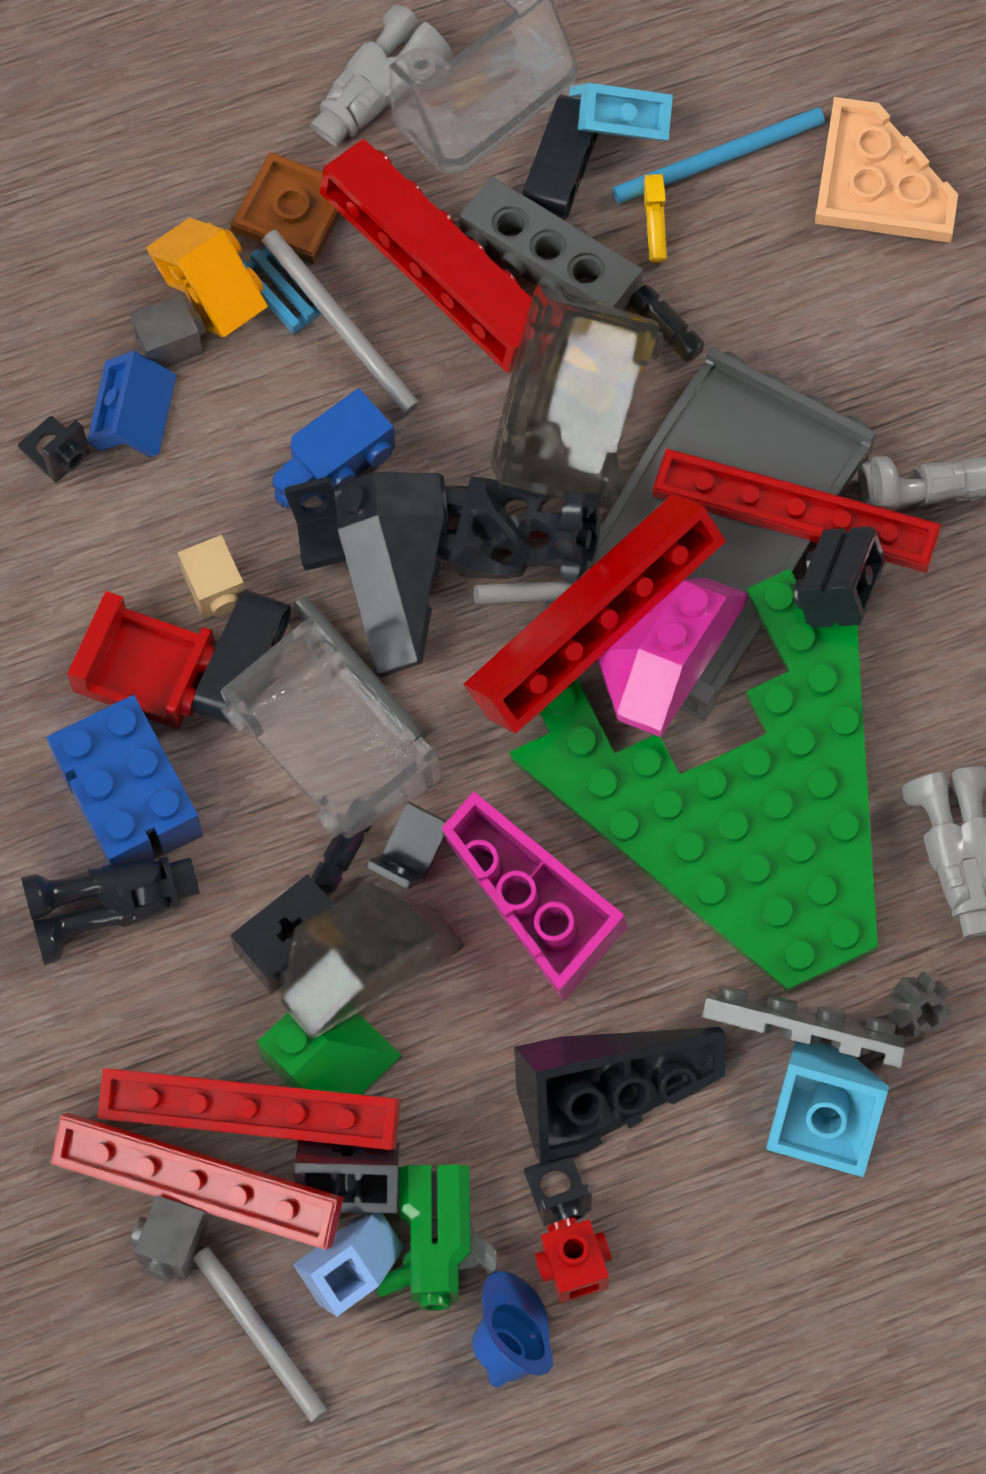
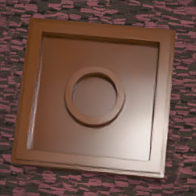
[231,152,341,264]

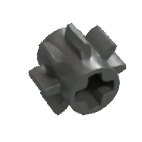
[887,971,952,1038]

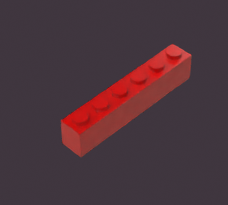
[320,138,554,374]
[463,493,726,734]

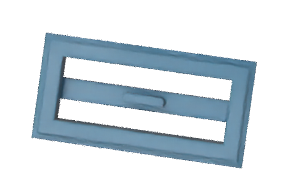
[242,246,322,335]

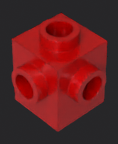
[534,1218,612,1304]

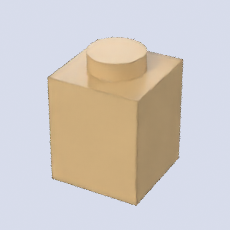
[177,535,245,619]

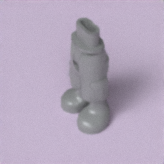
[310,5,454,147]
[858,456,986,511]
[902,767,986,939]

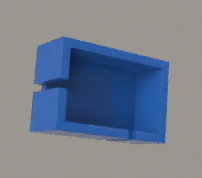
[46,695,203,865]

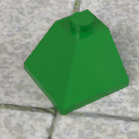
[257,988,402,1095]

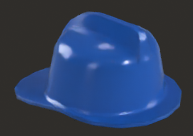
[472,1271,553,1388]

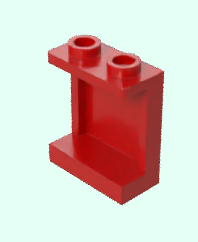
[67,591,216,730]

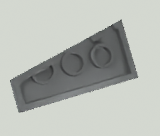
[702,986,905,1068]

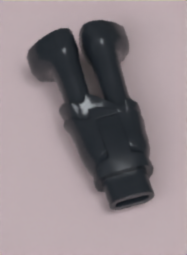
[21,857,200,965]

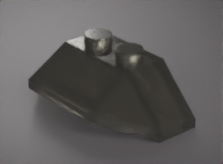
[281,883,465,1040]

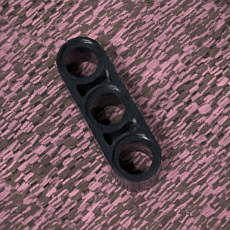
[522,94,599,221]
[192,589,292,728]

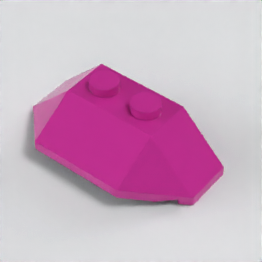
[597,578,749,737]

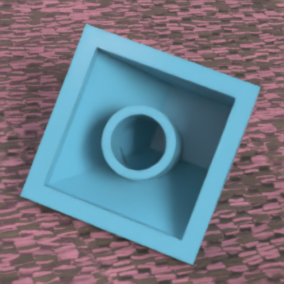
[766,1041,889,1177]

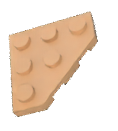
[815,97,958,243]

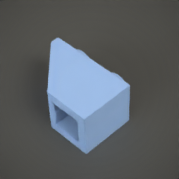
[293,1213,404,1317]

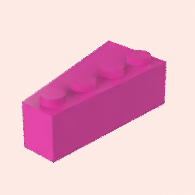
[441,791,628,1002]

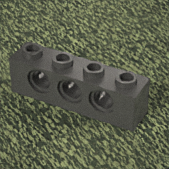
[459,176,643,317]

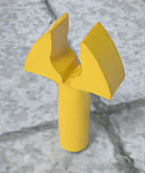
[644,174,667,263]

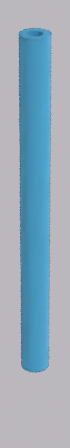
[612,107,825,204]

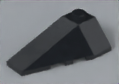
[334,472,449,677]
[514,1027,725,1162]

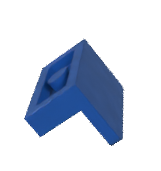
[87,351,176,457]

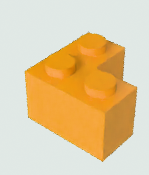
[146,217,268,337]

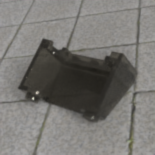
[491,285,663,509]

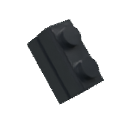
[794,526,886,628]

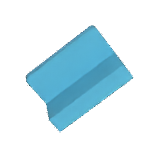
[569,83,673,142]

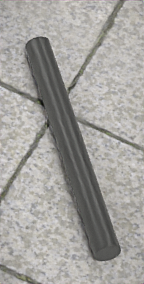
[293,596,427,747]

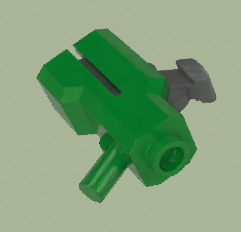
[375,1164,498,1311]

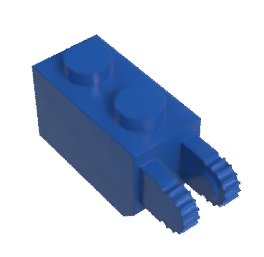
[272,388,395,509]

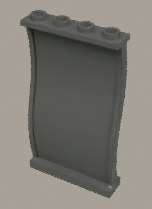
[539,347,876,722]

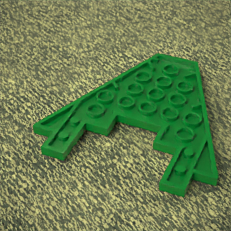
[509,568,878,994]

